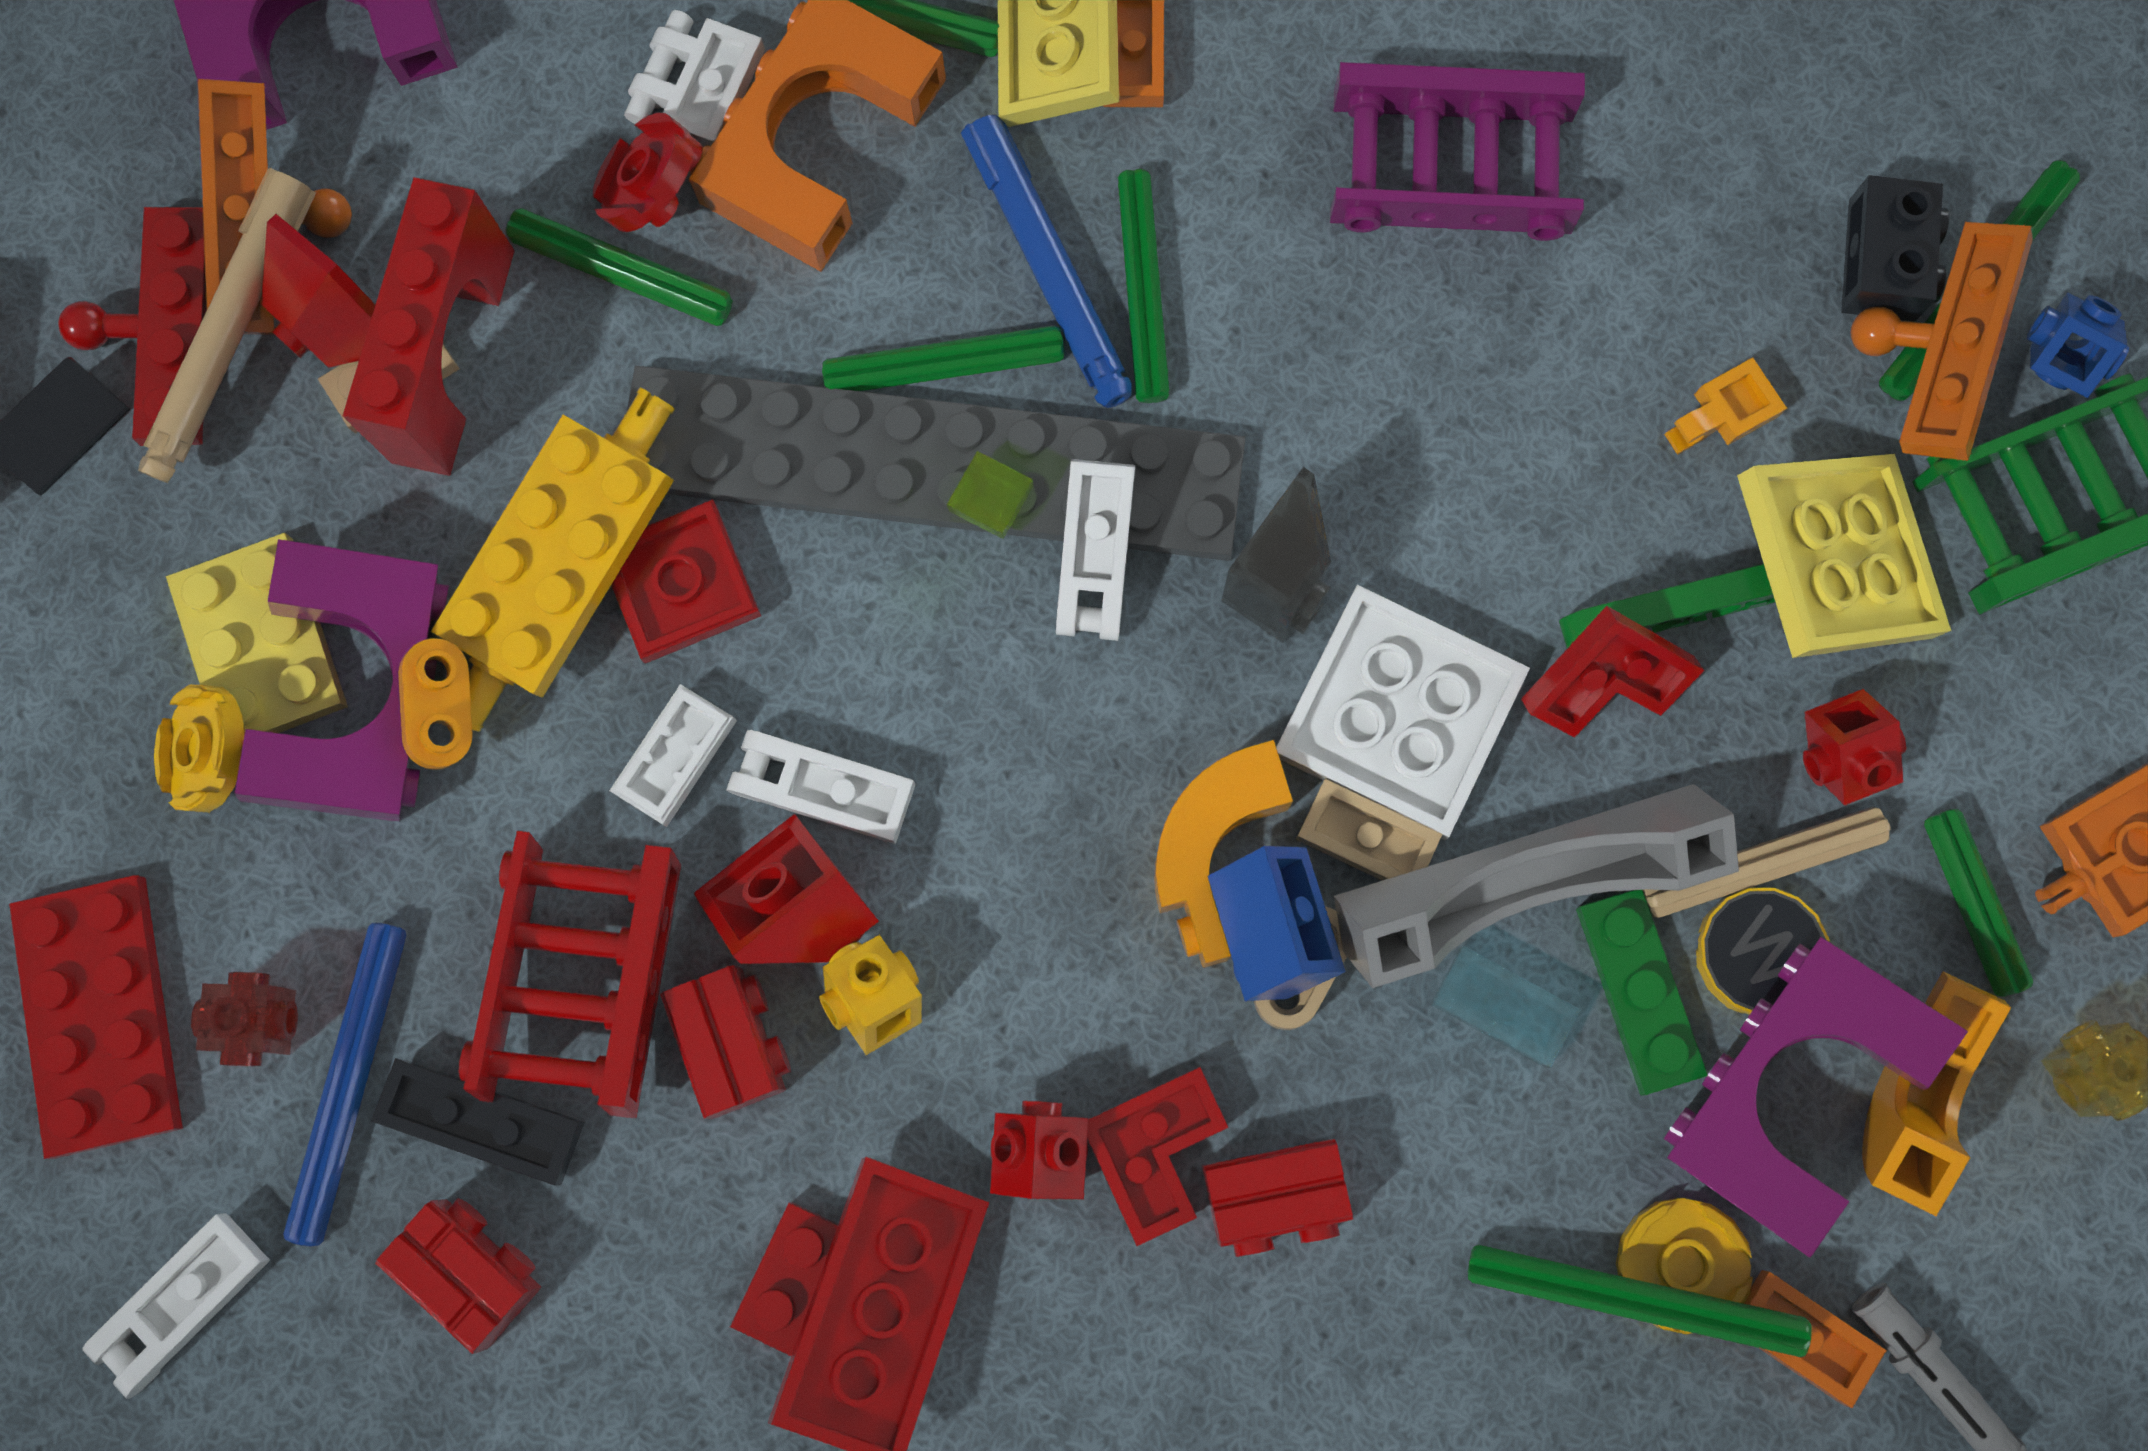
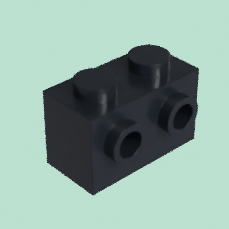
[1841,175,1949,322]

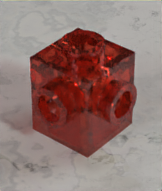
[191,972,298,1067]

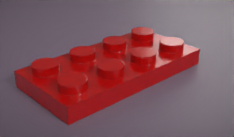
[9,875,183,1159]
[768,1157,990,1451]

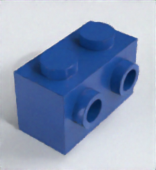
[1208,846,1346,1001]

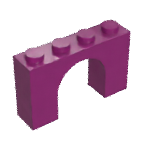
[174,0,458,130]
[235,539,449,822]
[1664,937,1968,1258]

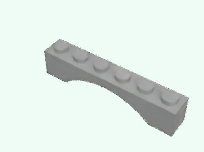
[1334,784,1739,988]

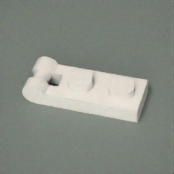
[1056,459,1136,641]
[726,730,916,844]
[83,1213,270,1399]

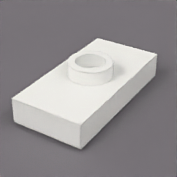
[609,684,737,827]

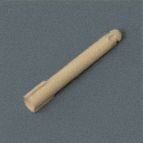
[138,168,316,483]

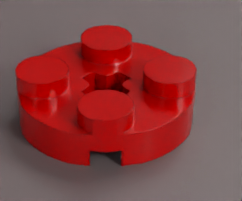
[593,113,703,232]

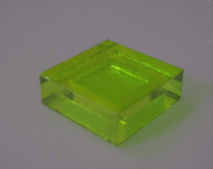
[947,451,1033,539]

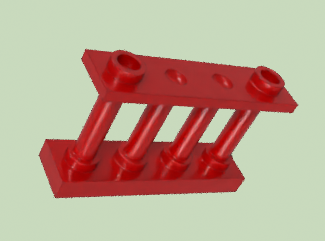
[459,831,681,1119]

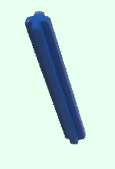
[283,923,407,1247]

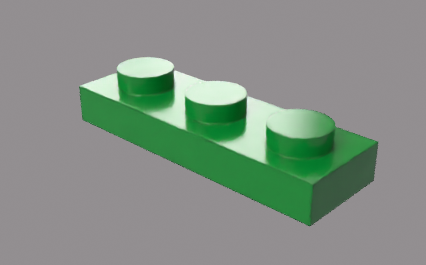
[1576,890,1708,1096]

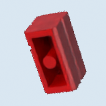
[660,965,791,1119]
[1202,1139,1353,1257]
[375,1198,541,1354]

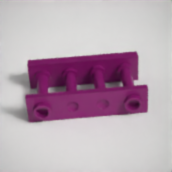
[1330,62,1585,241]

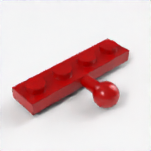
[58,207,207,446]

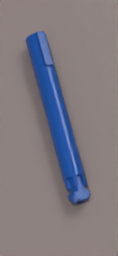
[961,115,1132,408]

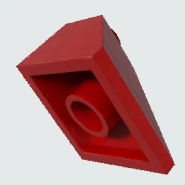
[261,214,376,368]
[694,813,879,964]

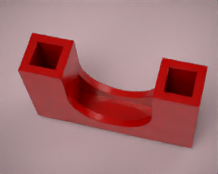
[342,177,515,476]

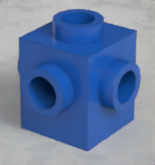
[2026,292,2129,398]

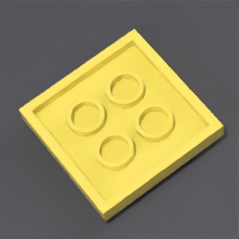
[1737,454,1951,658]

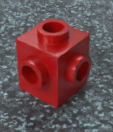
[1803,689,1906,806]
[990,1101,1088,1200]

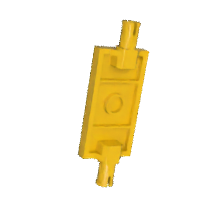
[431,387,675,732]

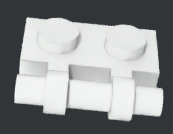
[624,10,765,147]

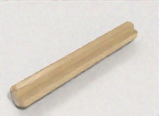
[1643,807,1890,918]

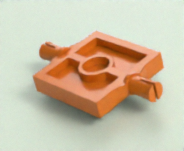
[2035,763,2148,938]

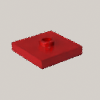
[611,499,762,664]

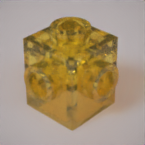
[2041,1020,2148,1121]

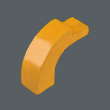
[1155,740,1293,968]
[1862,971,2011,1216]

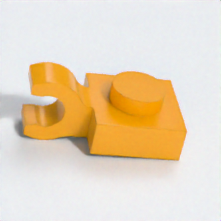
[1664,357,1787,455]

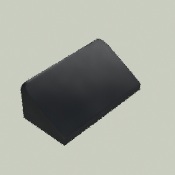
[0,357,130,496]

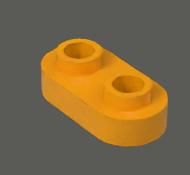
[398,638,472,770]

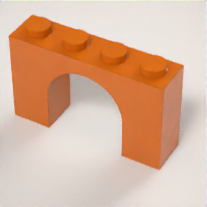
[689,0,946,272]

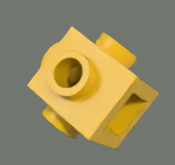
[819,934,922,1055]

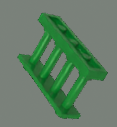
[1912,373,2148,615]

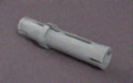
[1852,1283,2027,1451]

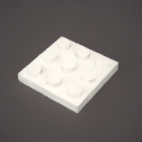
[1276,585,1530,841]

